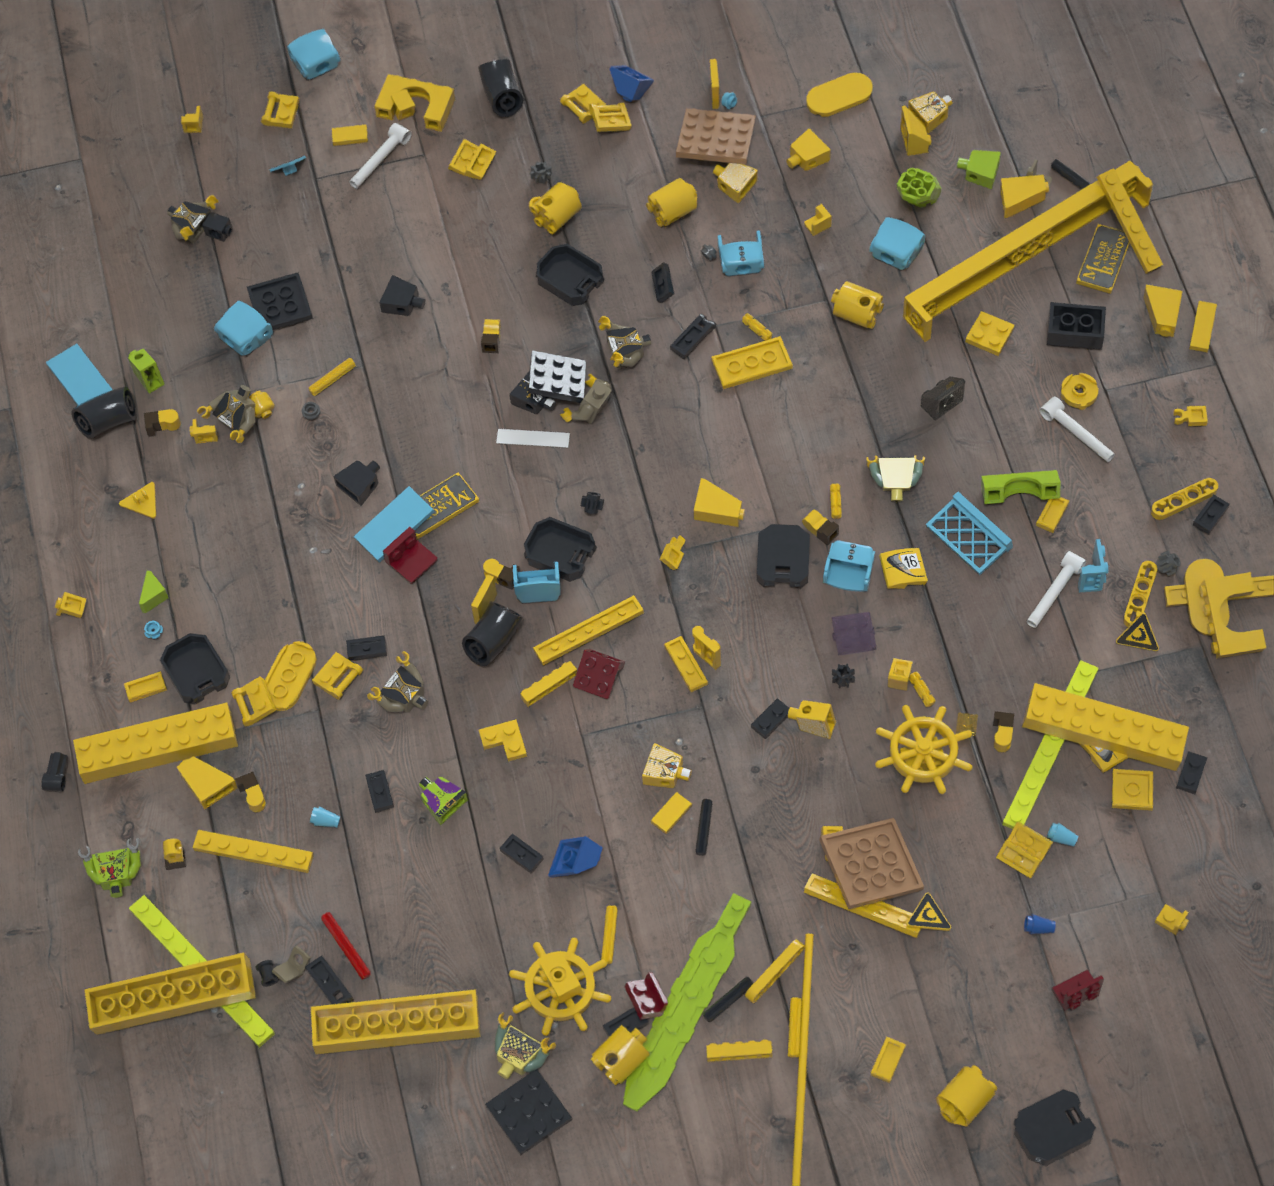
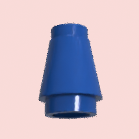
[1024,914,1056,934]

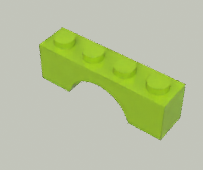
[981,470,1061,504]

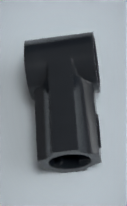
[41,752,68,792]

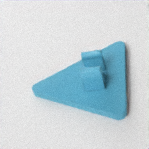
[269,156,306,175]

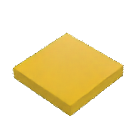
[710,59,719,109]
[471,574,497,624]
[1112,769,1153,811]

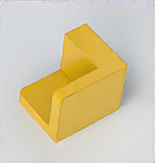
[391,89,415,121]
[181,106,203,133]
[804,204,832,236]

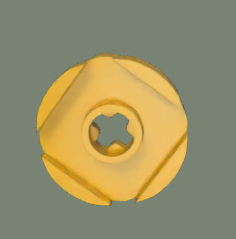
[1061,373,1098,410]

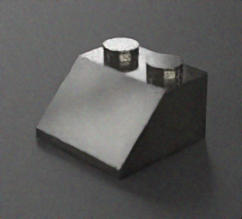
[921,376,965,421]

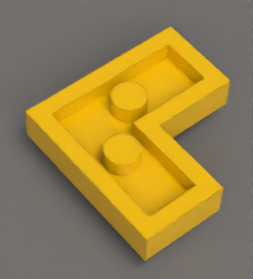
[479,719,527,762]

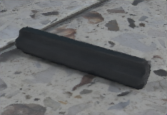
[1051,159,1091,190]
[695,799,713,856]
[703,977,754,1022]

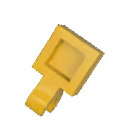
[659,535,685,570]

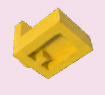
[190,419,218,444]
[54,592,86,618]
[1155,904,1189,935]

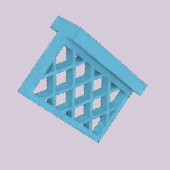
[926,492,1013,575]

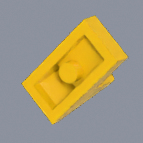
[888,658,913,691]

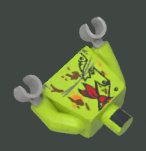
[78,838,141,898]

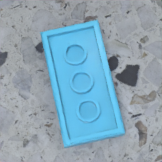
[46,344,113,405]
[354,486,435,563]

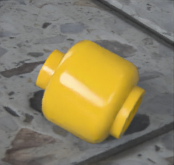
[248,391,275,419]

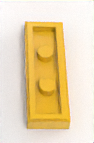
[1189,301,1217,353]
[664,636,708,692]

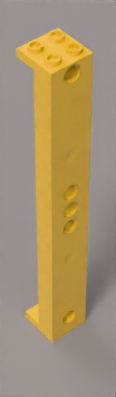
[903,161,1153,342]

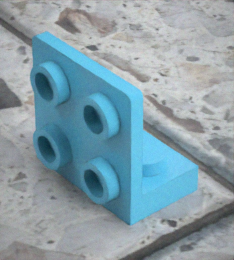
[1078,539,1108,593]

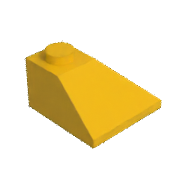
[900,106,931,156]

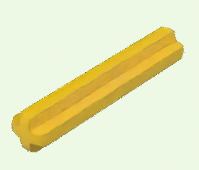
[308,358,356,396]
[601,905,617,964]
[788,997,802,1058]

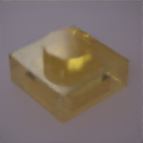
[956,713,978,736]

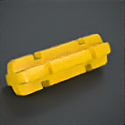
[742,313,772,341]
[830,483,842,519]
[909,672,935,707]

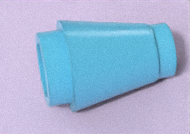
[310,806,341,828]
[1047,822,1078,847]

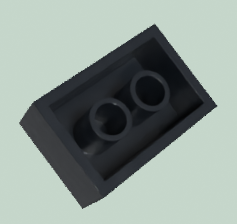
[1046,302,1106,350]

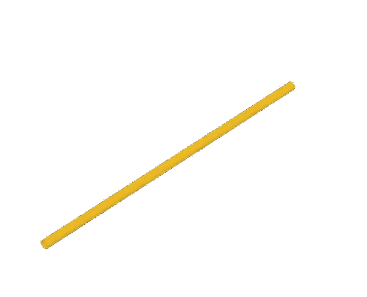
[792,933,814,1186]

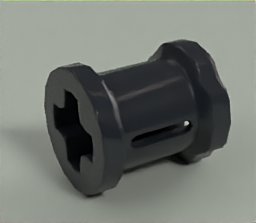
[255,960,279,987]

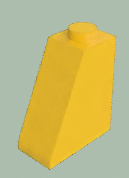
[1000,175,1049,218]
[1143,284,1183,337]
[694,478,745,527]
[177,756,238,810]

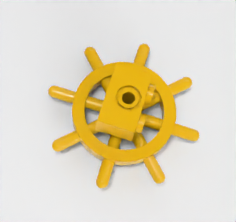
[875,705,972,794]
[509,938,611,1036]

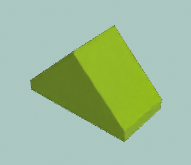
[139,570,168,613]

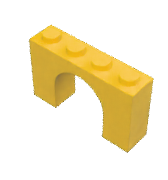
[374,74,455,132]
[1199,572,1267,659]

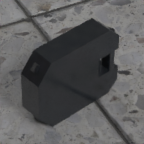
[536,244,605,306]
[524,517,597,582]
[757,524,810,589]
[160,633,230,705]
[1014,1089,1096,1166]

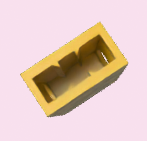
[786,128,831,171]

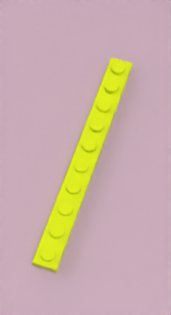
[1002,660,1099,829]
[129,895,275,1048]

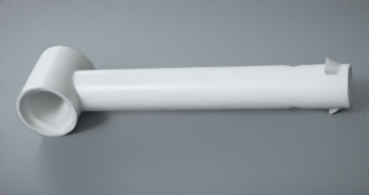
[350,123,412,188]
[1039,397,1115,462]
[1027,551,1086,628]

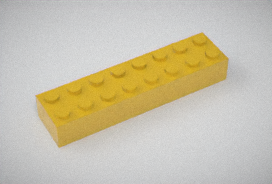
[1022,683,1189,771]
[73,702,238,784]
[84,953,256,1035]
[311,990,481,1054]

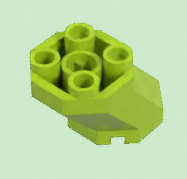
[897,168,941,208]

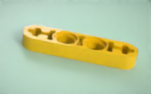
[1151,478,1218,520]
[1123,561,1157,627]
[745,939,805,1003]

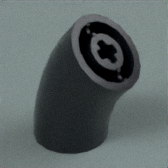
[478,59,524,117]
[71,386,137,438]
[462,601,523,666]

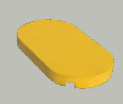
[806,73,873,117]
[1184,559,1229,636]
[264,641,317,711]

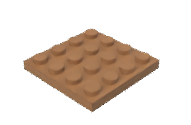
[676,108,756,164]
[819,818,924,909]

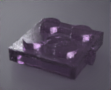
[831,612,877,656]

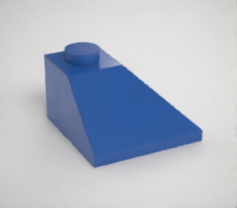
[610,65,654,102]
[548,836,603,877]

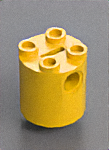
[646,178,697,227]
[530,182,582,235]
[831,281,884,329]
[591,1025,650,1086]
[936,1065,997,1127]

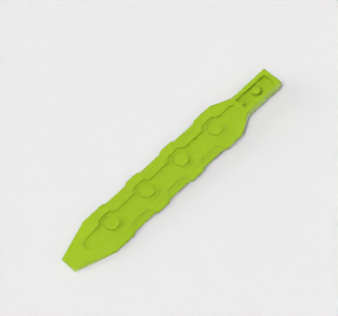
[623,893,752,1112]

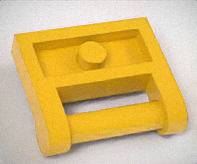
[560,84,606,124]
[261,92,299,128]
[589,103,631,132]
[692,626,721,670]
[312,652,363,700]
[231,677,276,726]

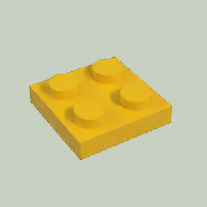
[965,311,1015,356]

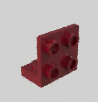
[383,526,438,584]
[573,649,626,699]
[1052,970,1104,1011]

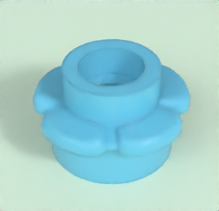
[722,92,737,109]
[144,621,163,639]

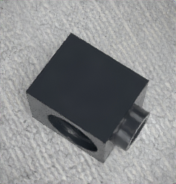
[202,212,233,242]

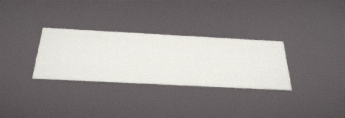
[496,429,570,447]

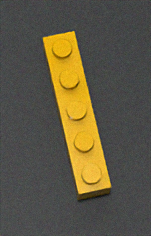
[520,661,577,707]
[706,1040,772,1062]

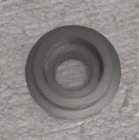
[700,244,717,261]
[302,402,320,420]

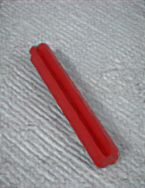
[321,912,371,980]

